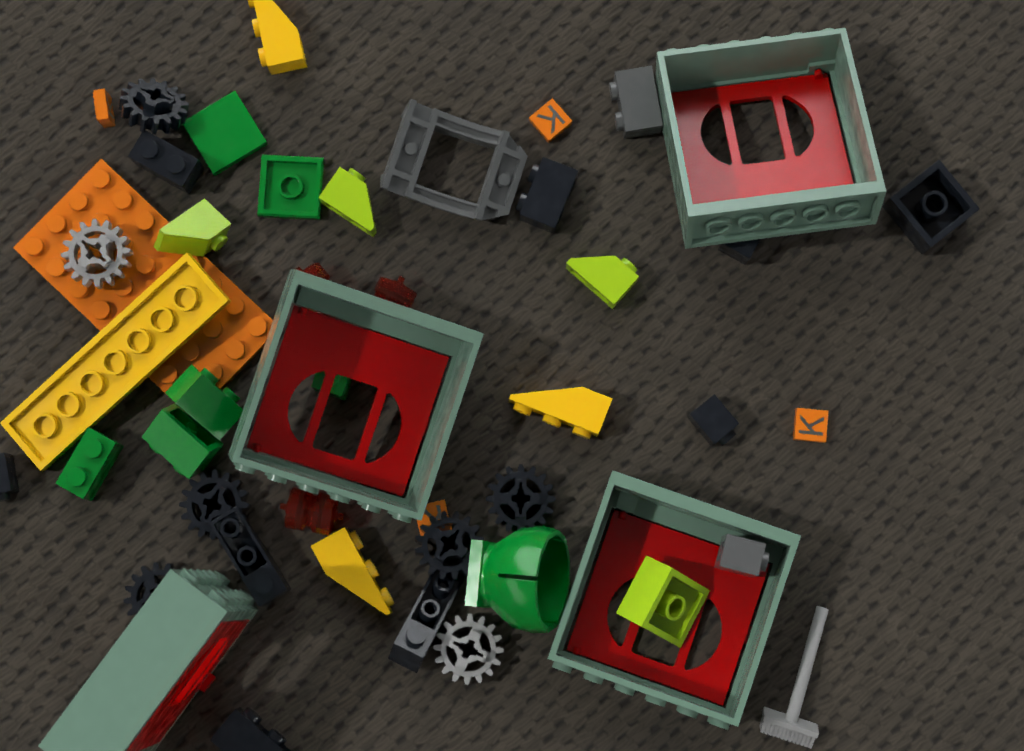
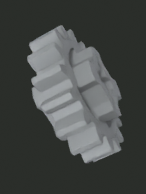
[61,219,133,289]
[433,613,504,685]

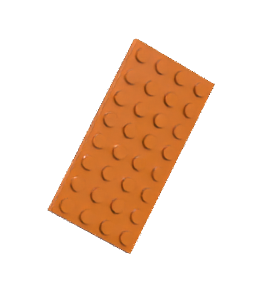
[13,159,273,396]

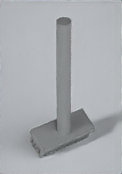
[760,606,829,749]

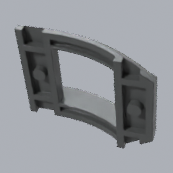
[380,99,528,221]

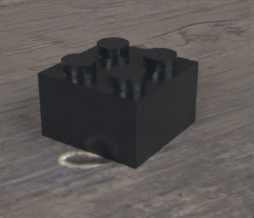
[882,160,980,254]

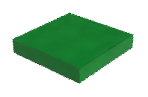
[183,91,268,176]
[257,154,325,220]

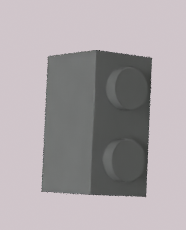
[609,65,663,139]
[714,534,770,577]

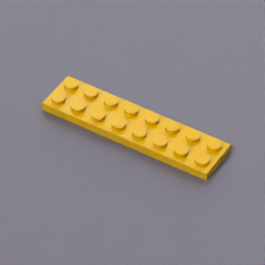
[0,253,231,471]

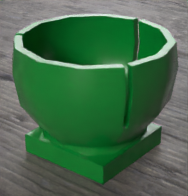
[464,526,570,633]

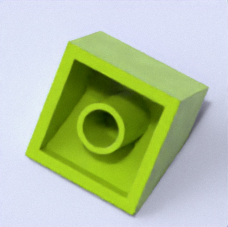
[616,555,710,648]

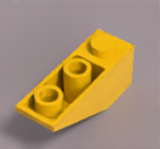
[247,0,307,75]
[509,387,612,439]
[311,527,395,615]

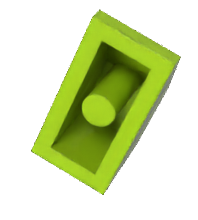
[319,167,377,237]
[154,198,231,257]
[566,256,639,309]

